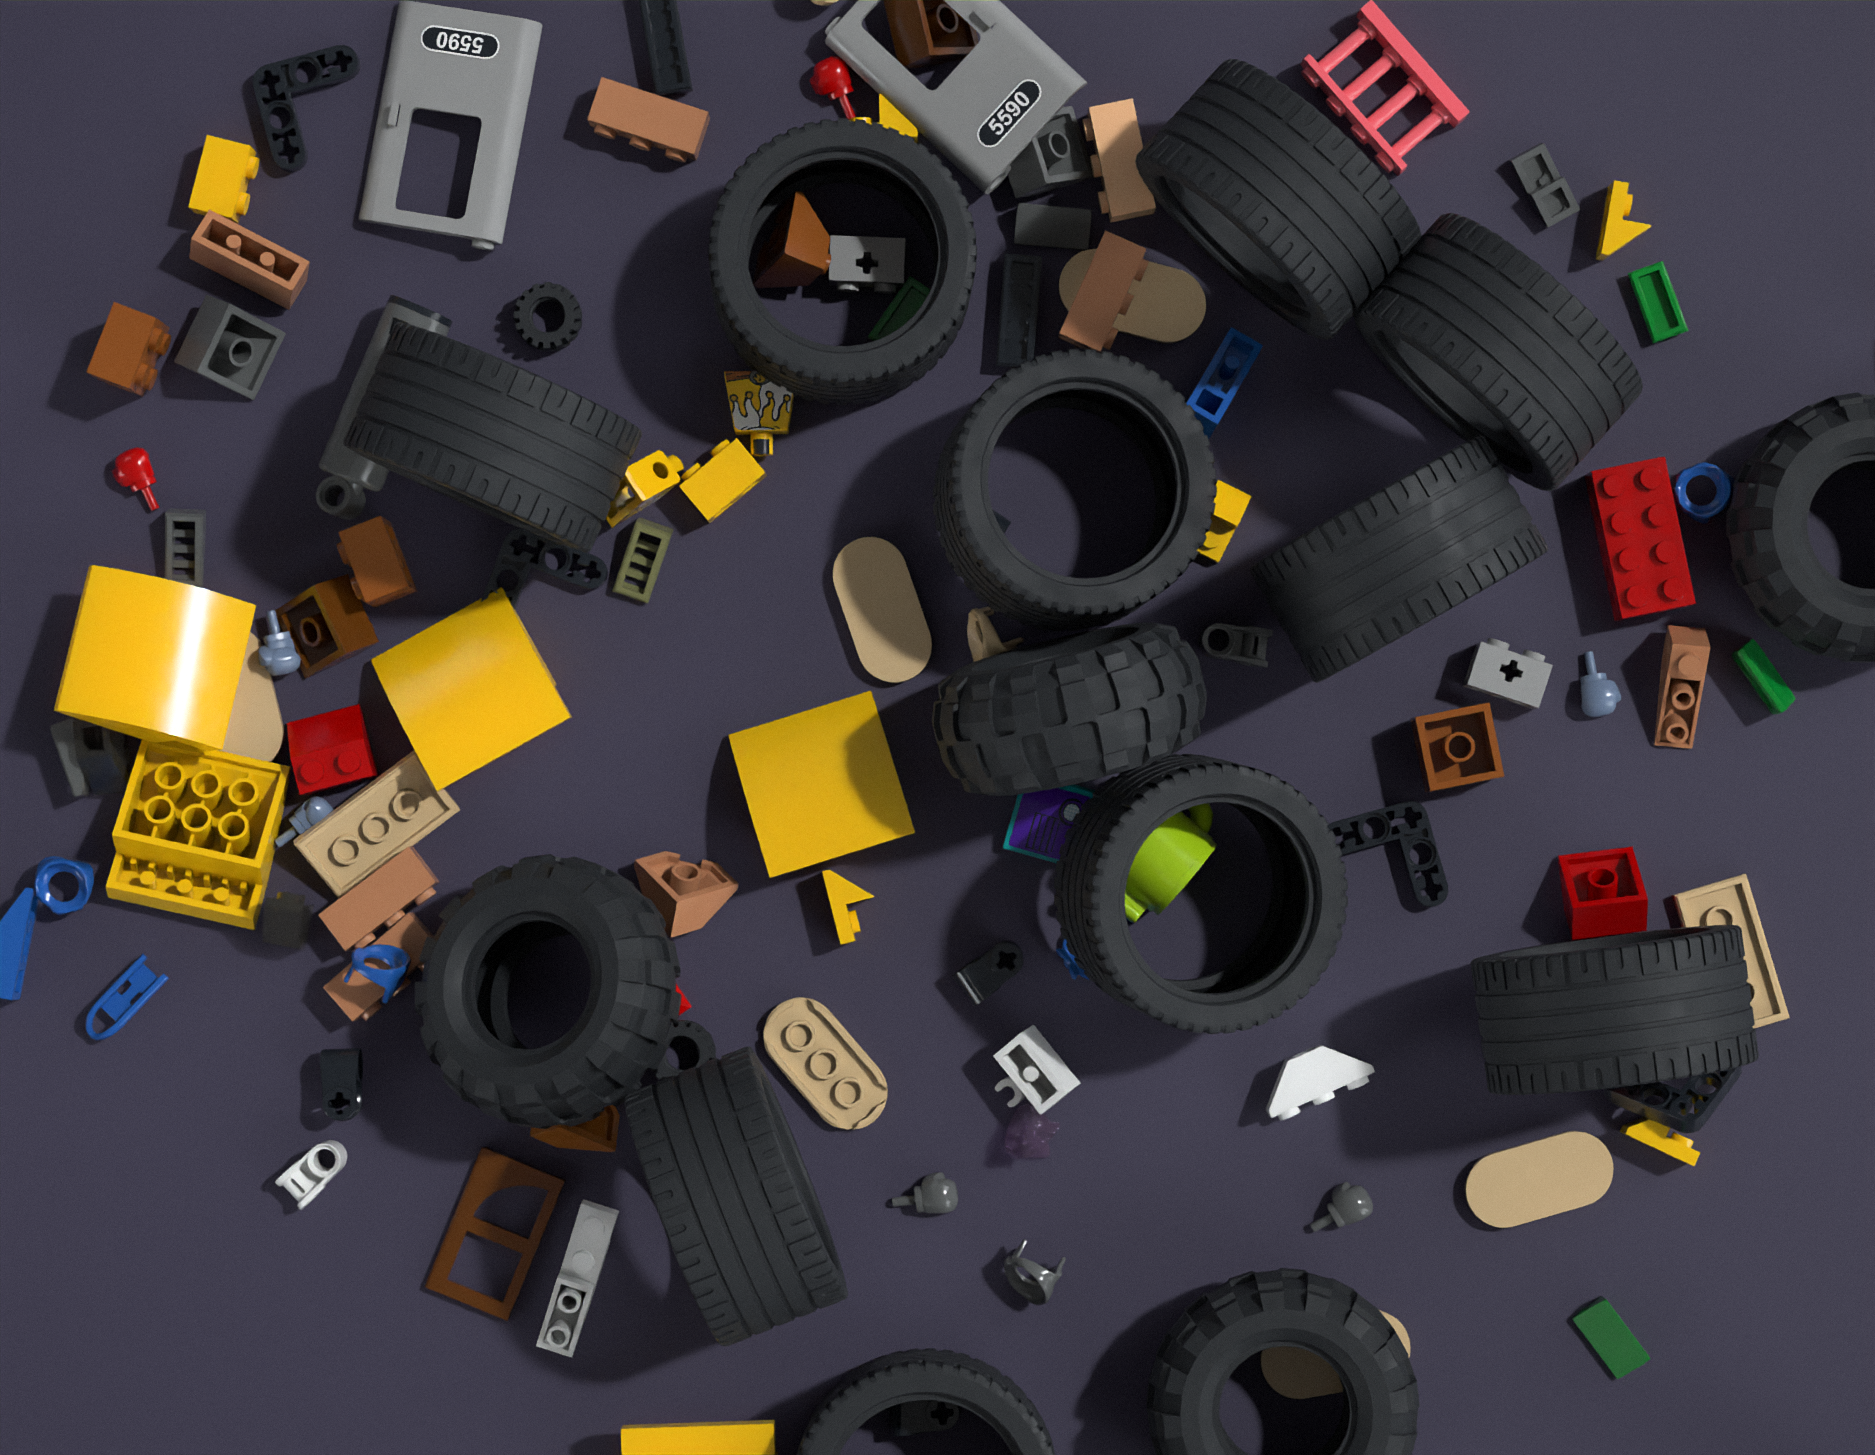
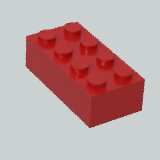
[1584,456,1696,621]

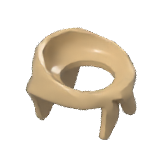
[967,606,1023,662]

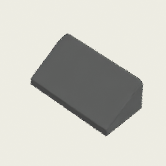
[1014,203,1092,250]

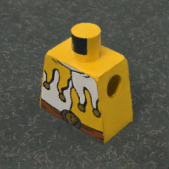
[724,371,794,456]
[606,450,684,528]

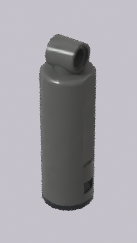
[316,295,453,520]

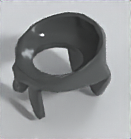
[1004,1239,1066,1305]

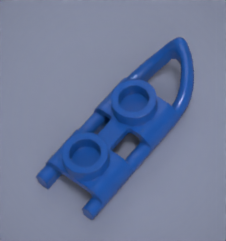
[85,954,169,1040]

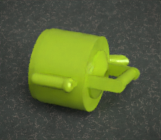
[1125,803,1217,923]

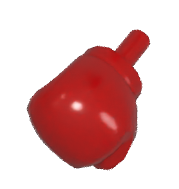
[810,56,856,120]
[112,447,160,511]

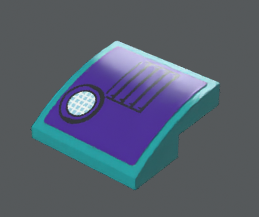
[1003,784,1095,863]

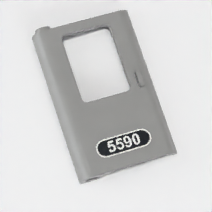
[825,0,1087,194]
[358,1,543,251]

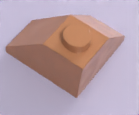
[634,851,739,938]

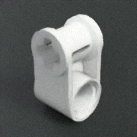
[275,1140,347,1210]

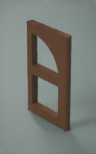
[425,1146,566,1321]

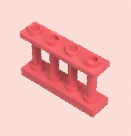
[1301,0,1470,176]

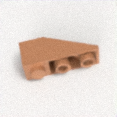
[1654,625,1710,749]

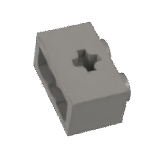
[829,235,906,294]
[1463,638,1553,709]

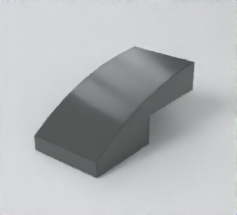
[1508,142,1580,228]

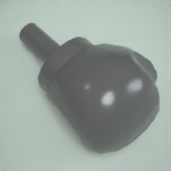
[892,1172,958,1213]
[1310,1182,1373,1232]

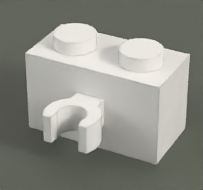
[993,1025,1081,1115]

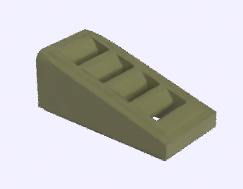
[613,518,674,604]

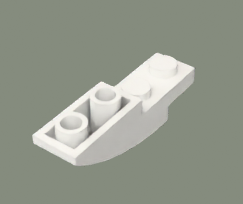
[536,1199,619,1357]

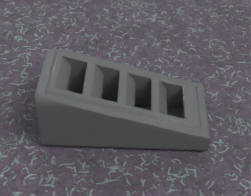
[165,508,206,588]
[50,717,90,798]

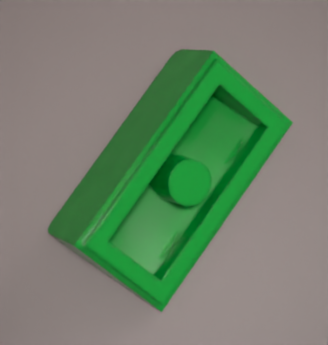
[1731,639,1795,714]
[1572,1296,1651,1379]

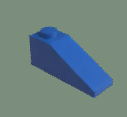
[1186,327,1263,439]
[0,887,39,1000]

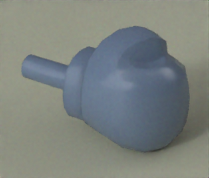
[258,610,301,676]
[1580,651,1621,717]
[275,796,333,847]

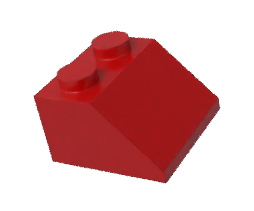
[287,704,379,796]
[1558,846,1648,940]

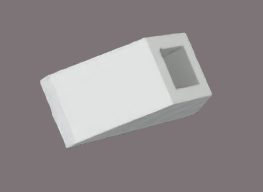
[1266,1045,1375,1121]

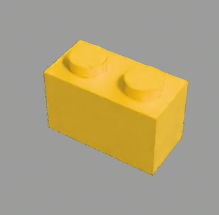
[188,135,259,224]
[679,438,767,523]

